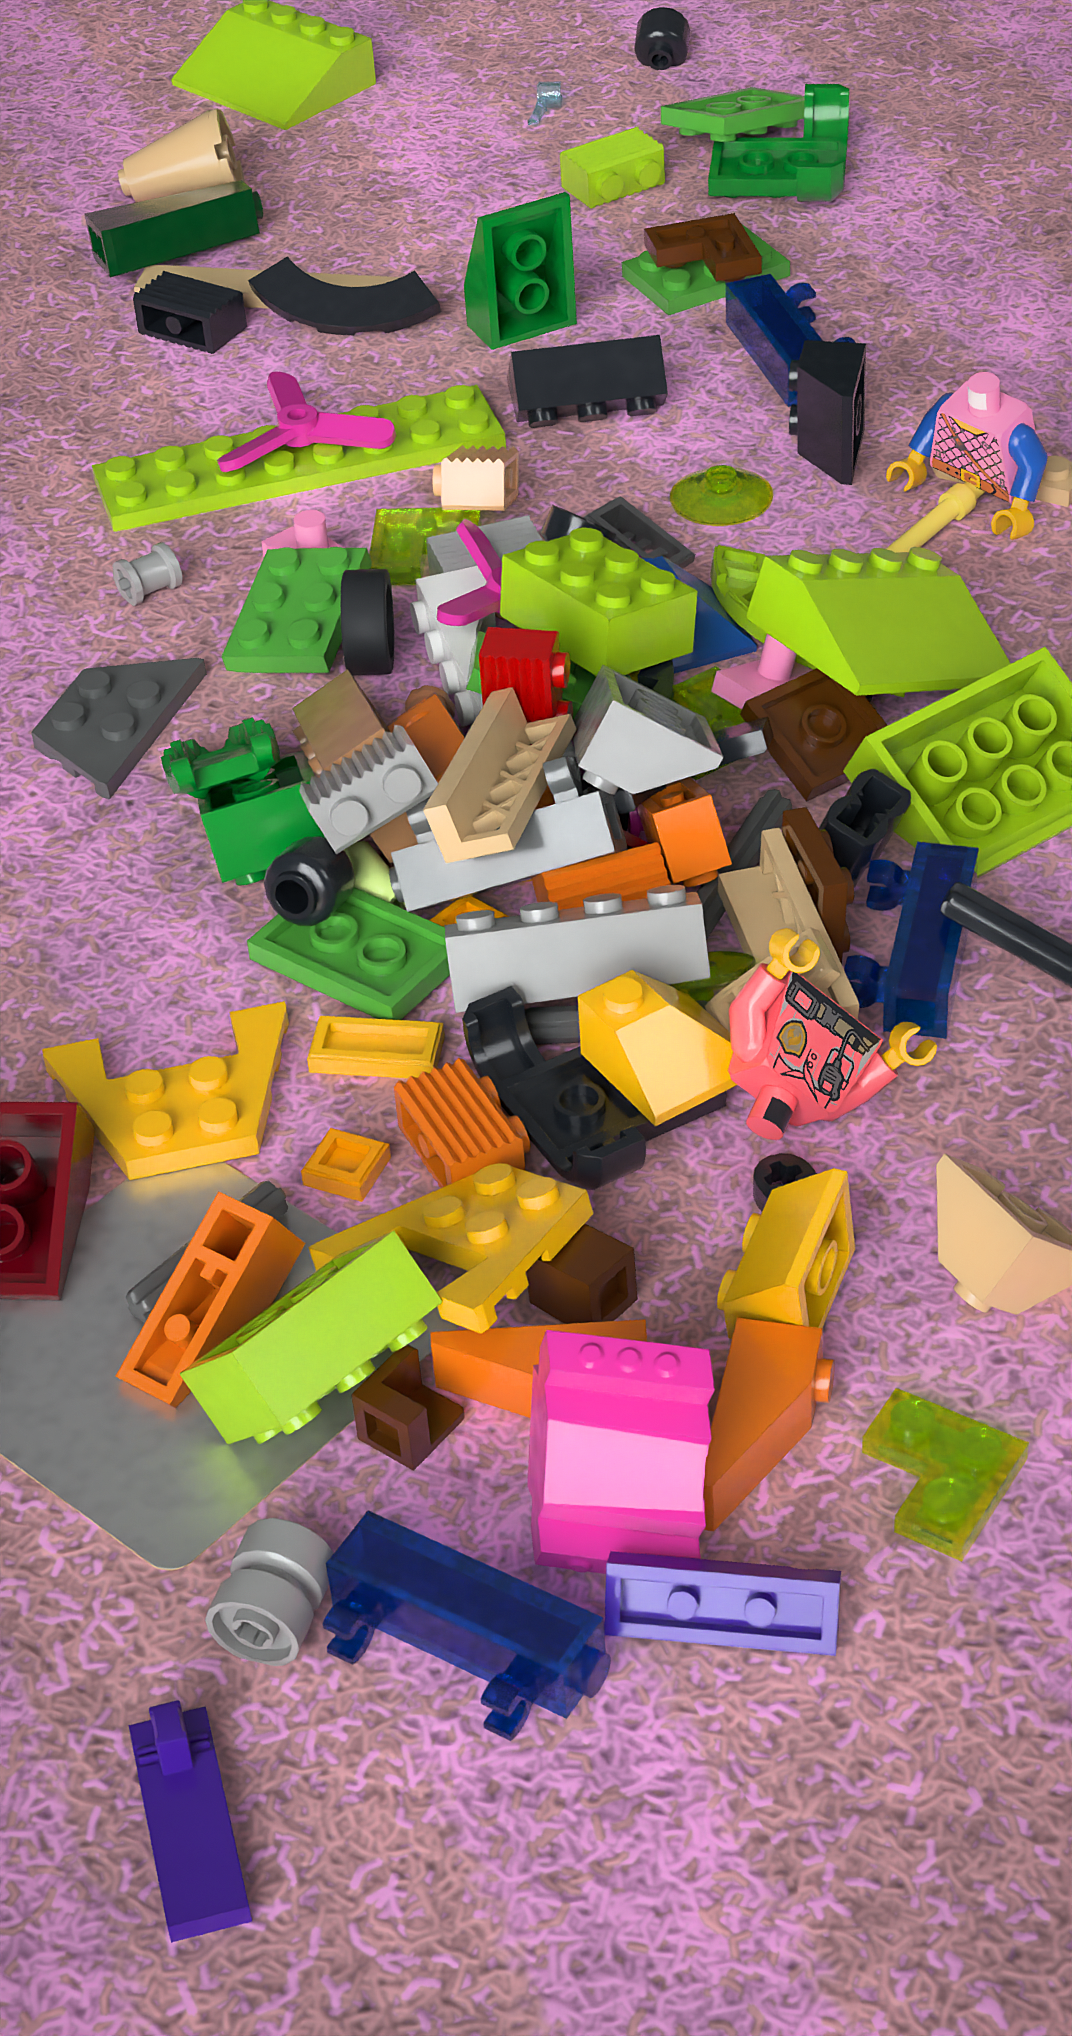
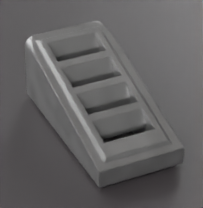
[584,496,696,569]

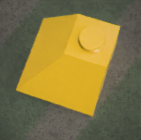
[578,970,737,1126]

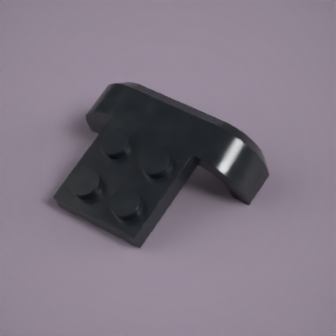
[462,986,726,1190]

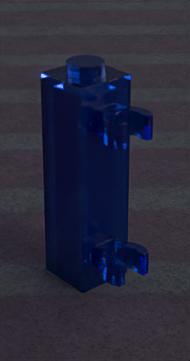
[725,274,856,407]
[844,841,979,1039]
[322,1510,611,1741]

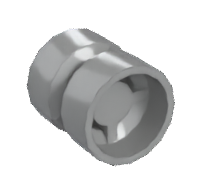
[205,1518,337,1666]

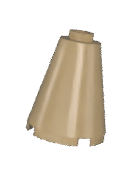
[118,108,245,202]

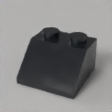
[789,340,866,485]

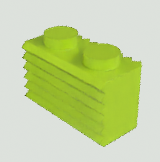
[560,126,665,209]

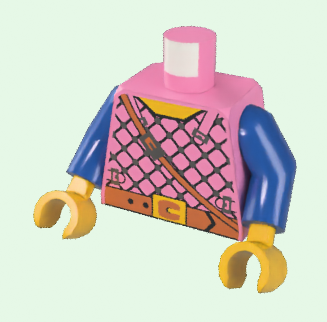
[886,372,1048,540]

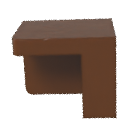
[526,1224,638,1324]
[351,1344,465,1471]

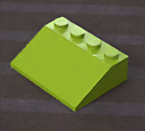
[171,0,376,130]
[745,547,1011,696]
[843,647,1072,884]

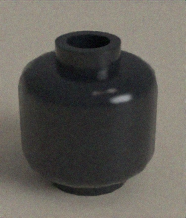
[634,7,690,70]
[264,837,355,926]

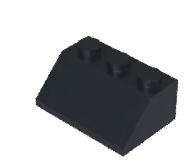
[507,335,668,428]

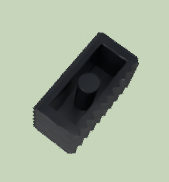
[133,271,247,354]

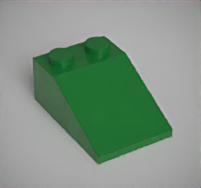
[464,192,577,350]
[197,750,326,886]

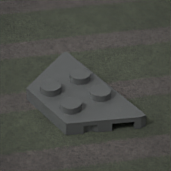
[31,658,207,799]

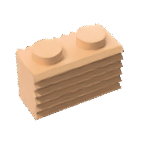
[433,445,519,511]

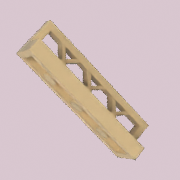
[423,687,576,863]
[718,827,859,1020]

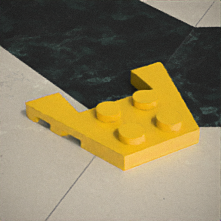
[42,1001,289,1180]
[308,1163,594,1334]

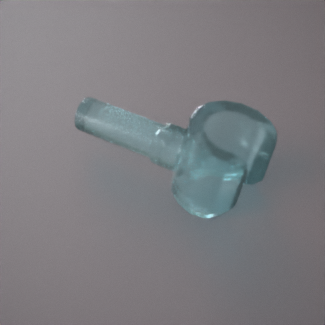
[528,81,563,126]

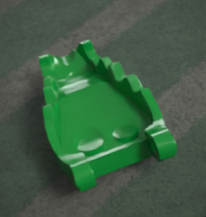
[161,717,281,799]

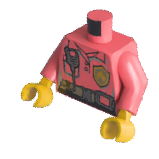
[728,928,937,1140]

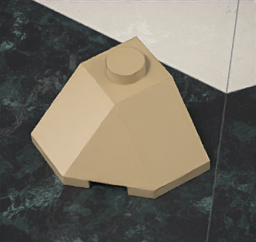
[936,1153,1072,1315]

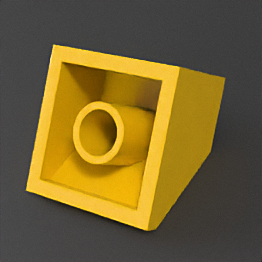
[717,1168,855,1339]

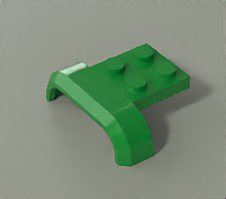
[708,84,849,202]

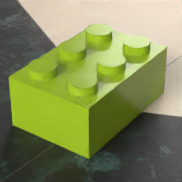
[500,528,698,676]
[179,1231,443,1444]

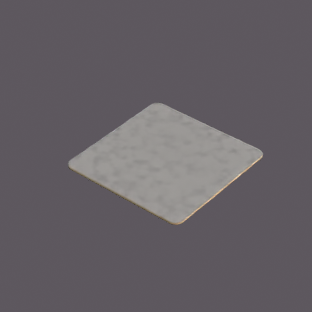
[0,1162,459,1570]

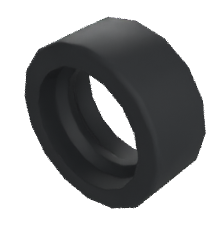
[340,569,394,676]

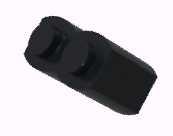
[819,769,911,888]

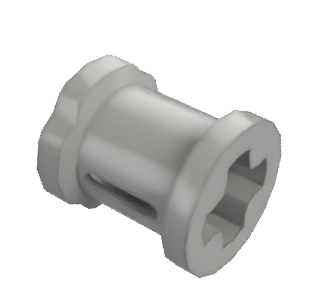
[112,542,183,606]

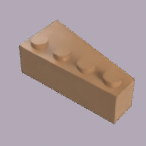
[292,669,431,863]

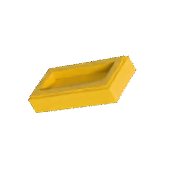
[307,1016,445,1078]

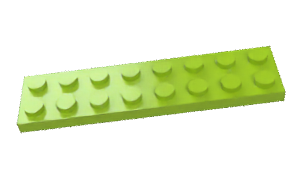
[92,385,506,532]

